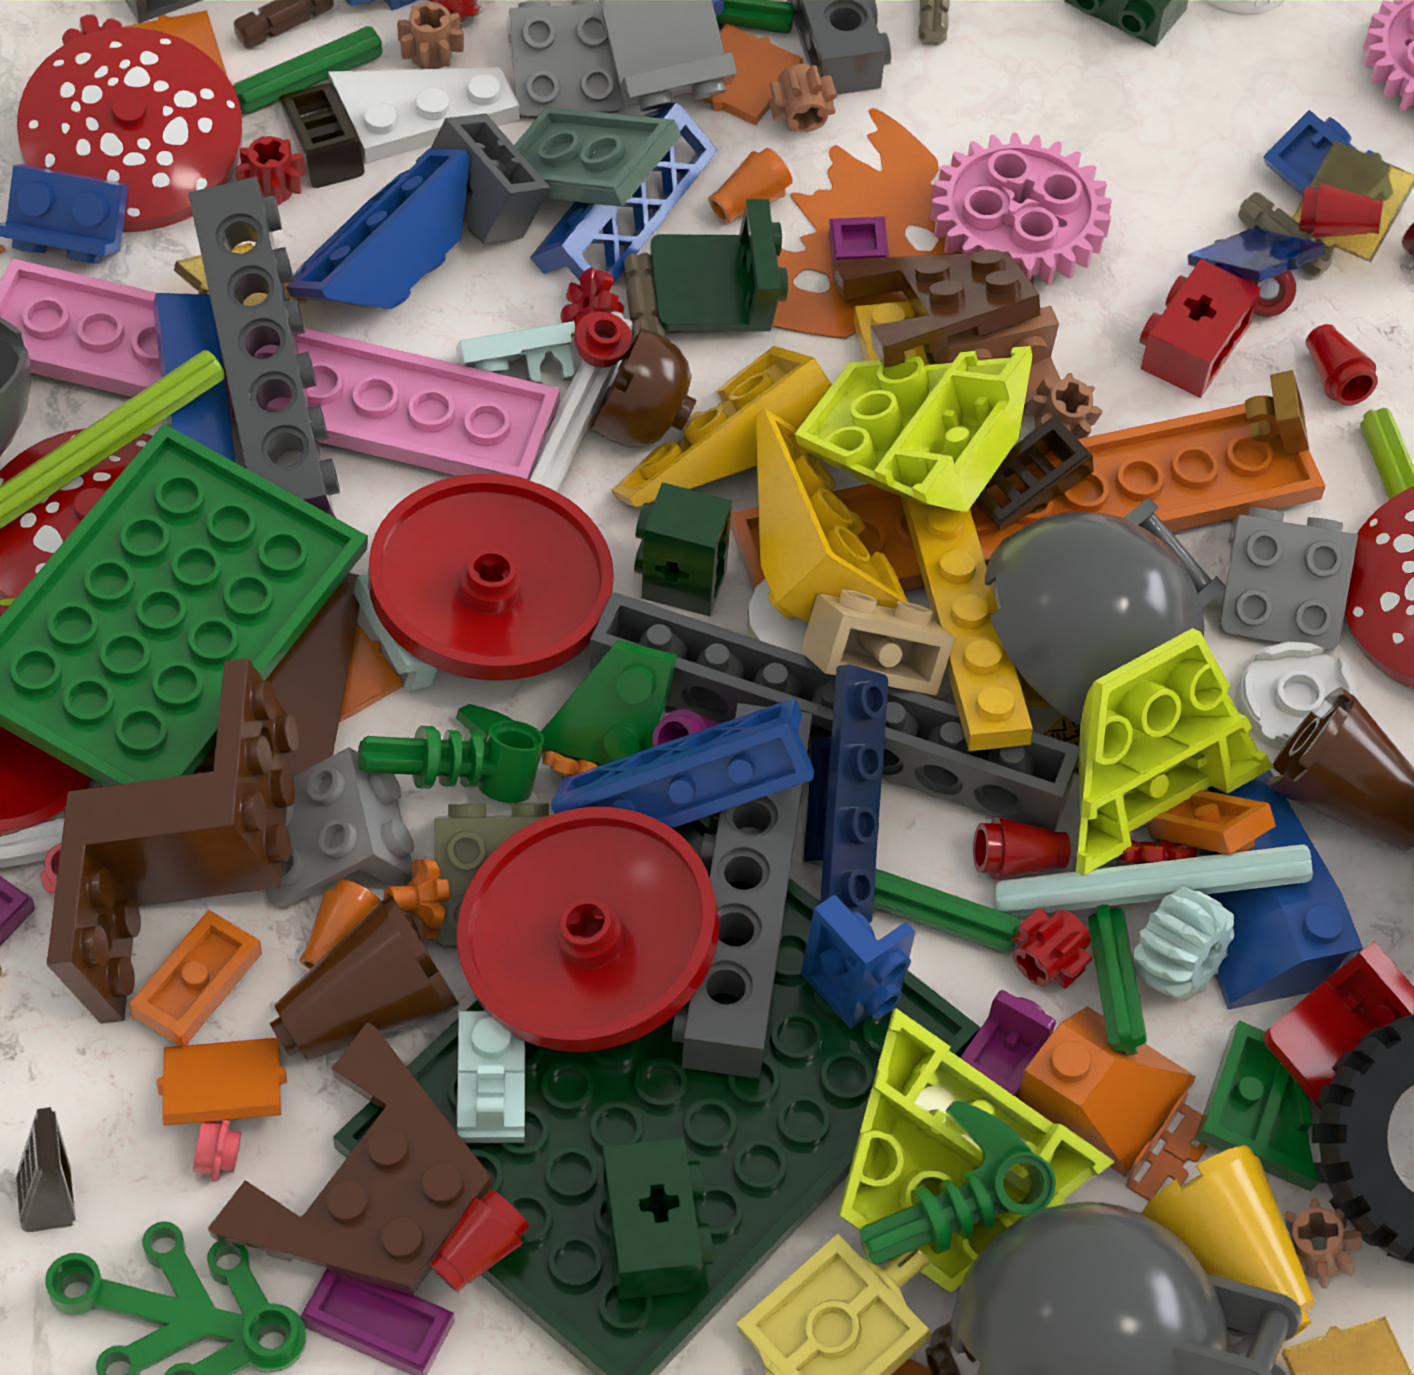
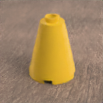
[1140,1145,1315,1343]

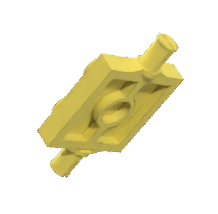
[736,1234,932,1375]

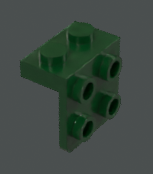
[650,199,788,331]

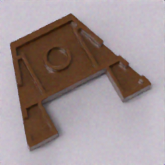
[831,249,1041,368]
[207,1022,493,1295]

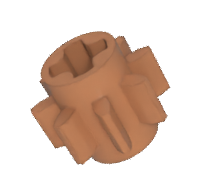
[397,2,464,69]
[768,64,837,133]
[1025,373,1102,439]
[1284,1198,1362,1289]

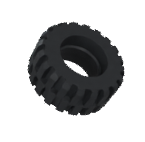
[1312,1015,1414,1264]

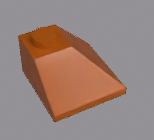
[1017,1006,1196,1177]

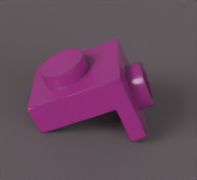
[961,990,1056,1098]

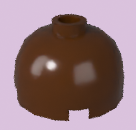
[590,328,697,447]

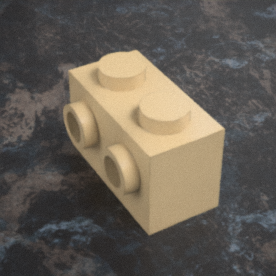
[800,589,955,696]

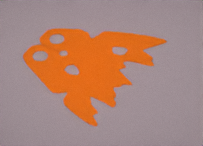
[772,108,1034,350]

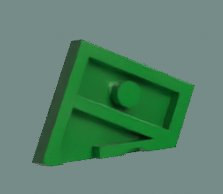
[540,640,677,765]
[1195,1020,1320,1192]

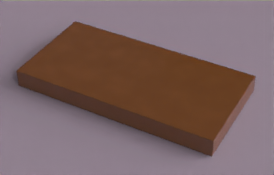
[201,573,361,777]

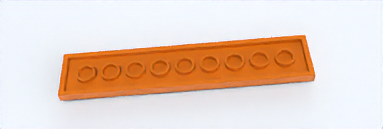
[730,404,1326,592]

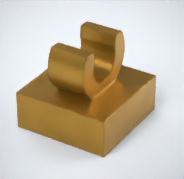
[1245,370,1310,455]

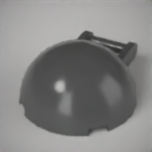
[985,496,1226,725]
[950,1202,1302,1375]

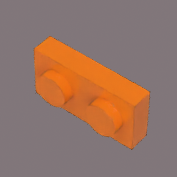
[1146,790,1276,855]
[129,909,262,1049]

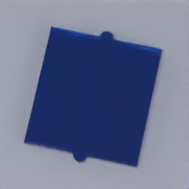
[1188,228,1325,282]

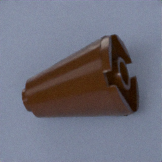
[1265,687,1414,851]
[269,895,459,1061]

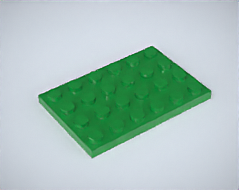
[0,423,368,786]

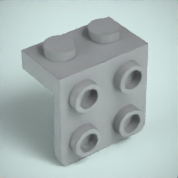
[507,0,624,118]
[602,0,737,111]
[1220,507,1358,651]
[266,747,414,908]

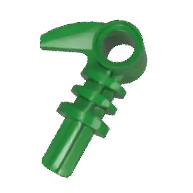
[358,704,544,803]
[859,1101,1056,1265]

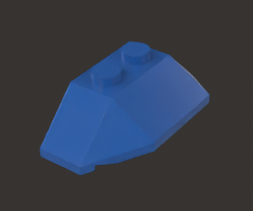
[286,149,470,309]

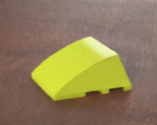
[795,346,1033,513]
[1076,628,1274,876]
[838,1008,1115,1293]

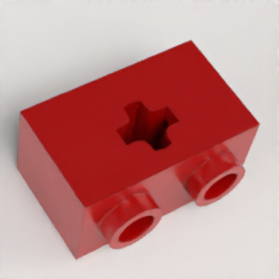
[1139,259,1261,398]

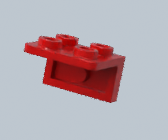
[1263,941,1414,1110]

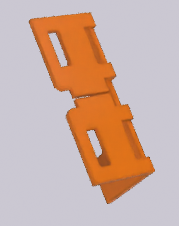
[1125,1092,1208,1201]

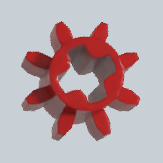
[235,136,306,205]
[1012,907,1093,989]

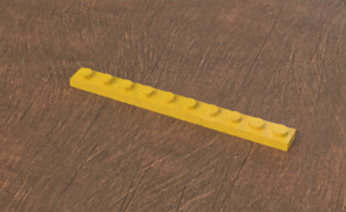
[854,301,1033,751]

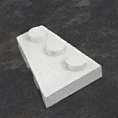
[328,67,520,164]

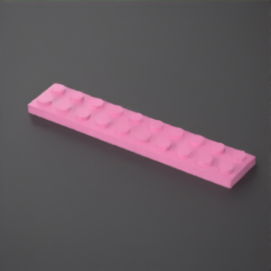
[0,258,560,480]

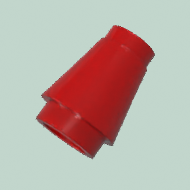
[1299,182,1383,238]
[1305,324,1378,406]
[973,817,1071,880]
[429,1189,530,1293]

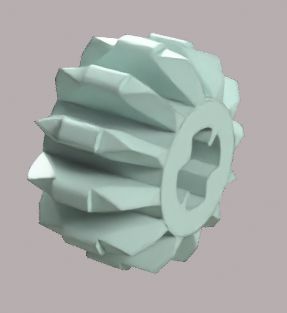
[1134,886,1234,1001]

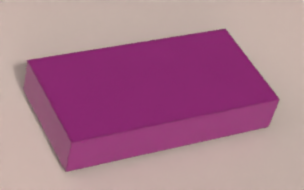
[300,1268,455,1375]

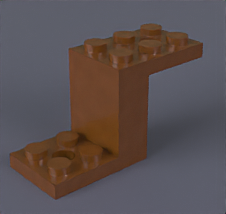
[46,658,299,1024]

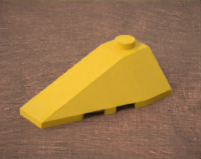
[611,346,832,508]
[756,408,908,623]

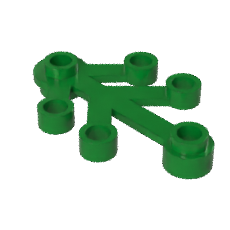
[45,1222,306,1375]

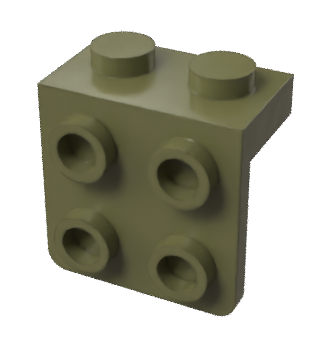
[434,803,550,946]

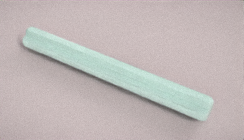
[995,844,1313,917]

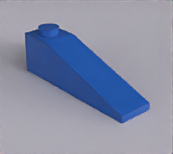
[1208,770,1363,1010]

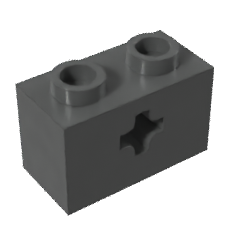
[430,113,550,244]

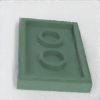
[514,107,681,207]

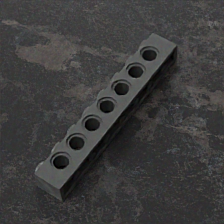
[590,592,1079,830]

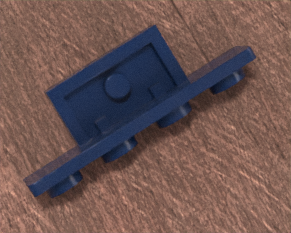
[804,664,888,924]

